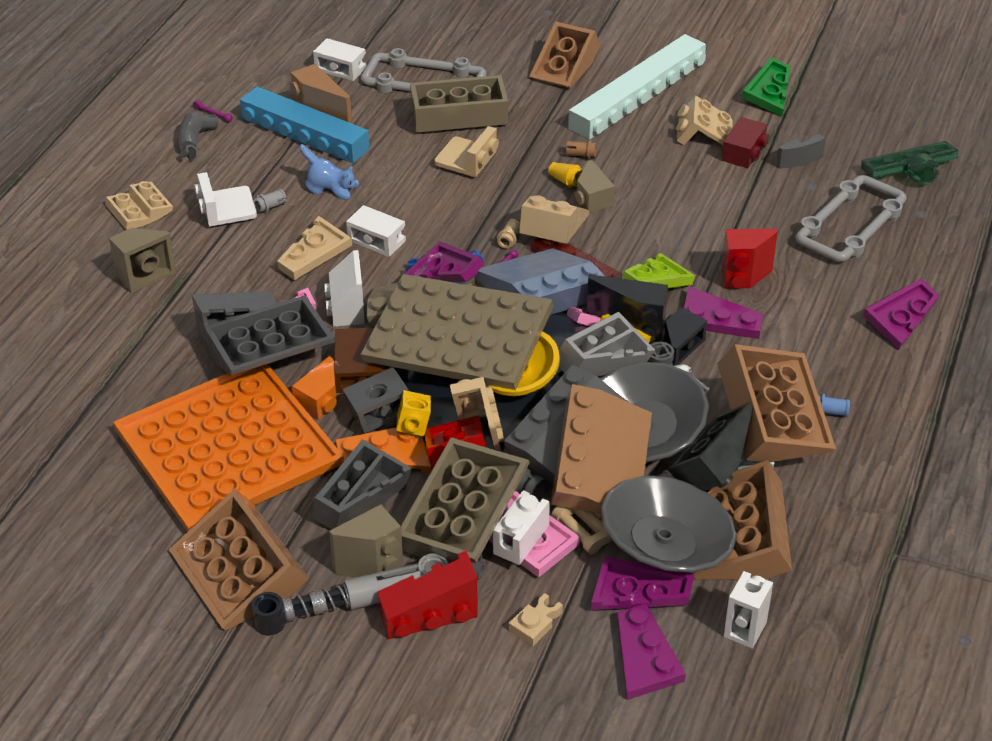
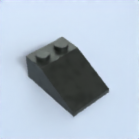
[667,402,753,492]

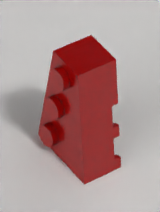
[377,550,478,640]

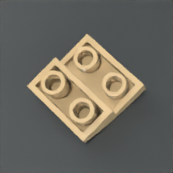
[105,181,173,230]

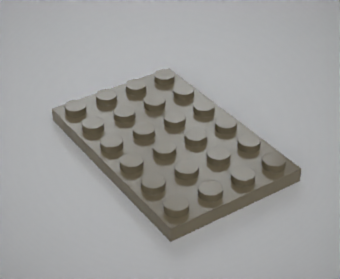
[361,274,554,390]

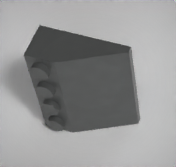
[204,295,335,375]
[504,365,630,484]

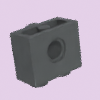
[343,367,409,434]

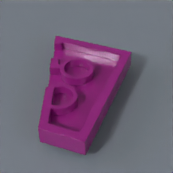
[405,241,485,282]
[863,278,939,350]
[684,286,763,339]
[591,556,694,610]
[617,604,686,700]

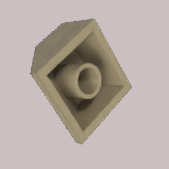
[109,228,176,293]
[329,505,403,577]

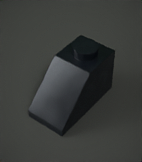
[664,307,707,366]

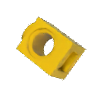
[396,390,431,436]

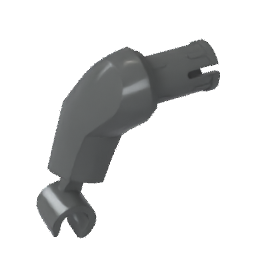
[178,111,219,162]

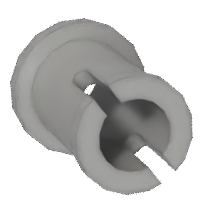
[254,189,287,213]

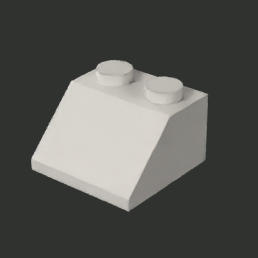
[324,250,365,327]

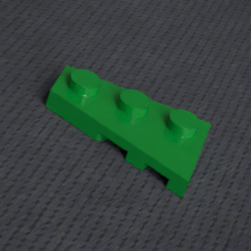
[741,57,791,117]

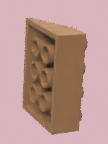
[717,344,836,462]
[550,384,652,514]
[693,460,792,580]
[169,489,309,631]

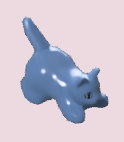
[299,144,359,200]

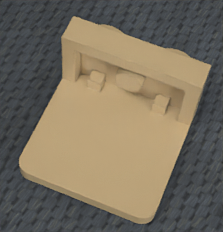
[676,95,733,145]
[435,126,499,177]
[450,377,504,452]

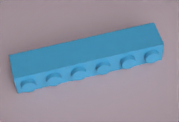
[240,87,370,163]

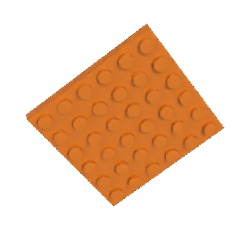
[113,364,344,532]

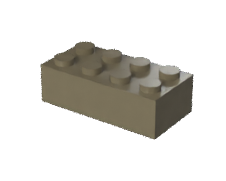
[410,75,508,133]

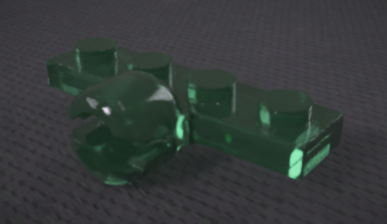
[861,141,958,185]

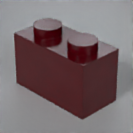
[722,117,769,168]

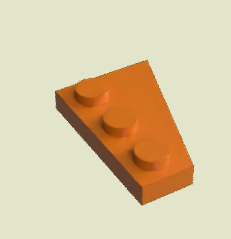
[335,428,431,473]

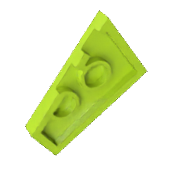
[622,253,695,288]

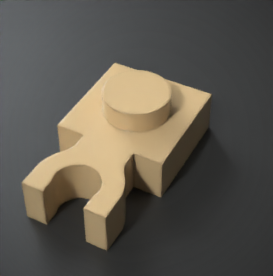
[509,593,563,646]

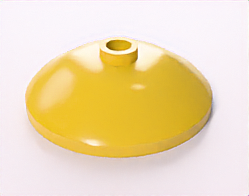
[486,332,560,396]

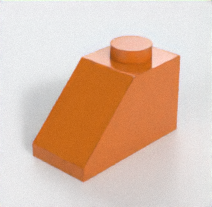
[292,356,337,420]

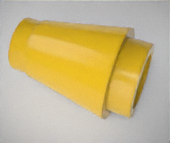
[548,162,583,188]

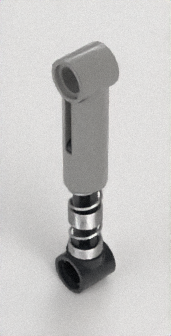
[252,553,448,636]

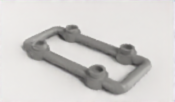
[361,48,487,93]
[795,175,907,262]

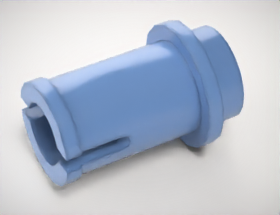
[819,394,850,417]

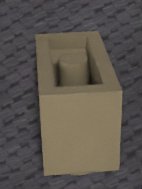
[575,160,615,213]

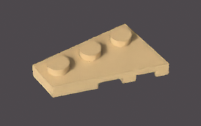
[277,216,352,280]

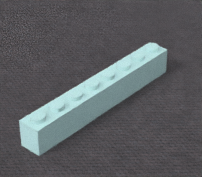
[568,34,706,140]

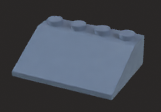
[475,248,605,315]

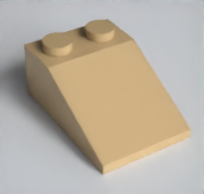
[519,196,590,244]

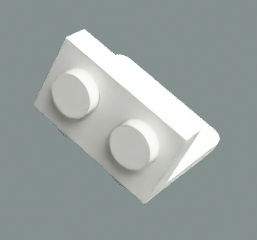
[194,172,257,226]

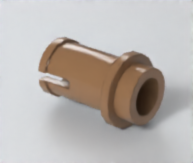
[566,140,597,159]

